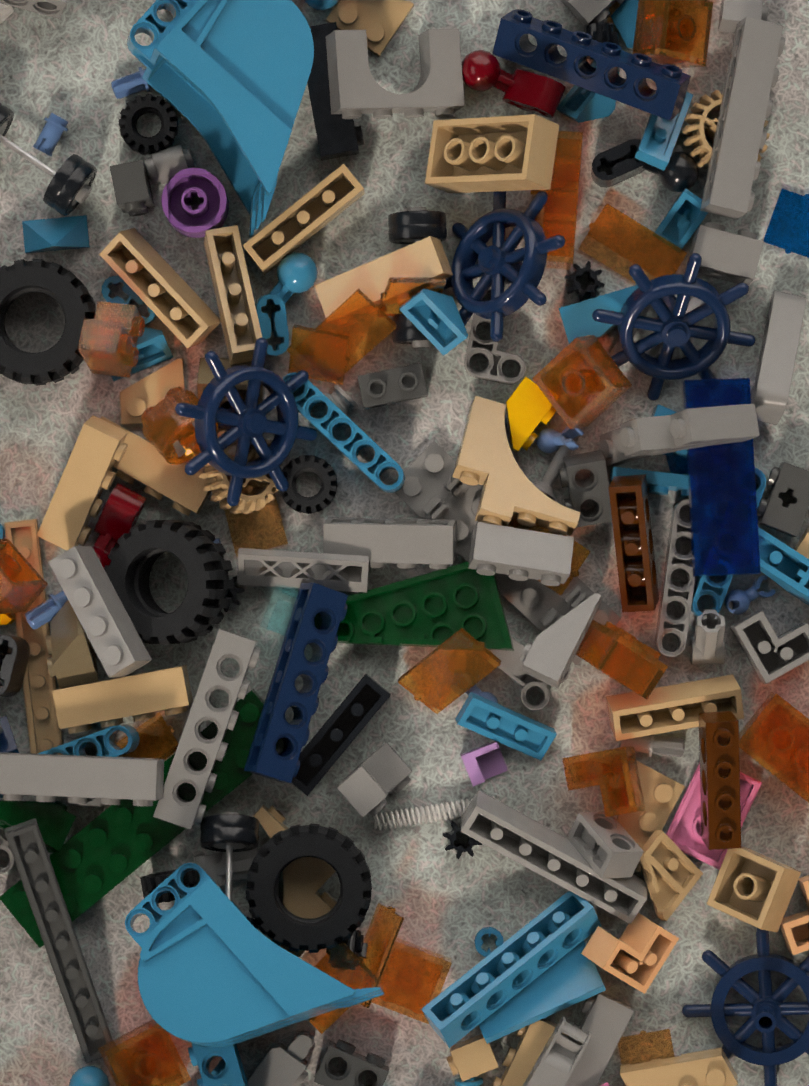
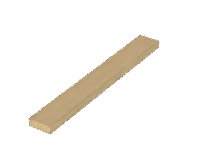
[4,519,64,755]

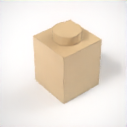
[446,1034,499,1082]

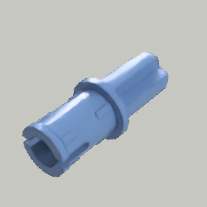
[111,67,151,99]
[25,591,68,629]

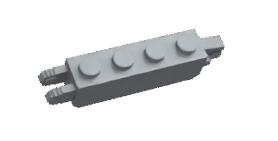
[247,1030,314,1086]

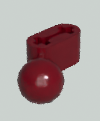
[462,50,566,118]
[92,483,147,568]

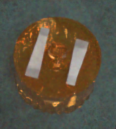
[140,386,218,465]

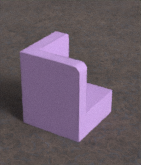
[461,741,507,787]

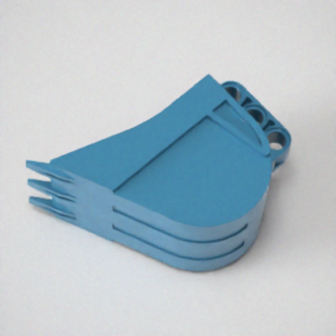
[127,0,314,238]
[125,862,385,1047]

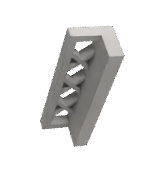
[237,548,369,593]

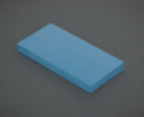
[479,940,606,1044]

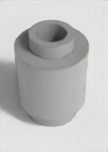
[145,144,195,184]

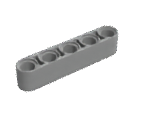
[655,499,704,657]

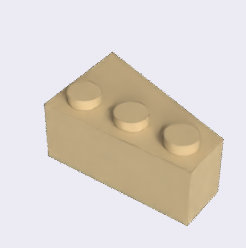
[619,1047,738,1086]

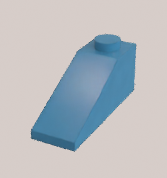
[559,285,639,351]
[740,526,809,606]

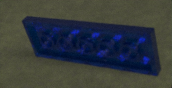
[683,378,761,577]

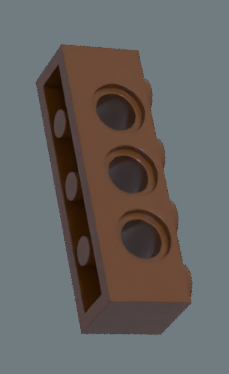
[609,474,659,612]
[699,711,741,850]

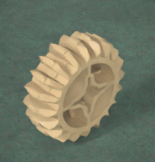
[682,90,770,168]
[199,429,283,514]

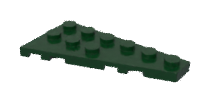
[314,561,514,651]

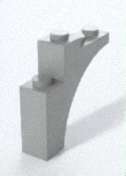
[599,404,760,467]

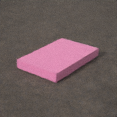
[666,761,762,870]

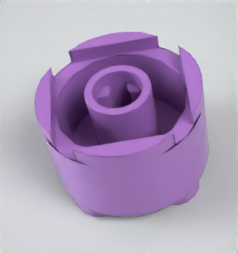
[161,168,229,238]

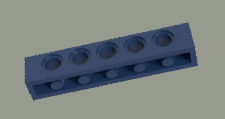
[492,9,691,121]
[244,583,348,783]

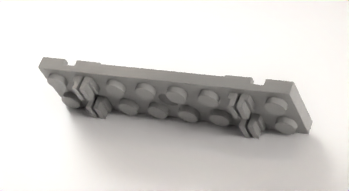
[392,441,621,665]

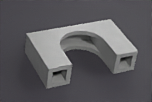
[326,29,465,119]

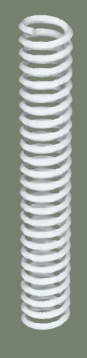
[374,794,500,831]

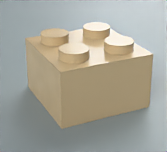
[706,846,801,932]

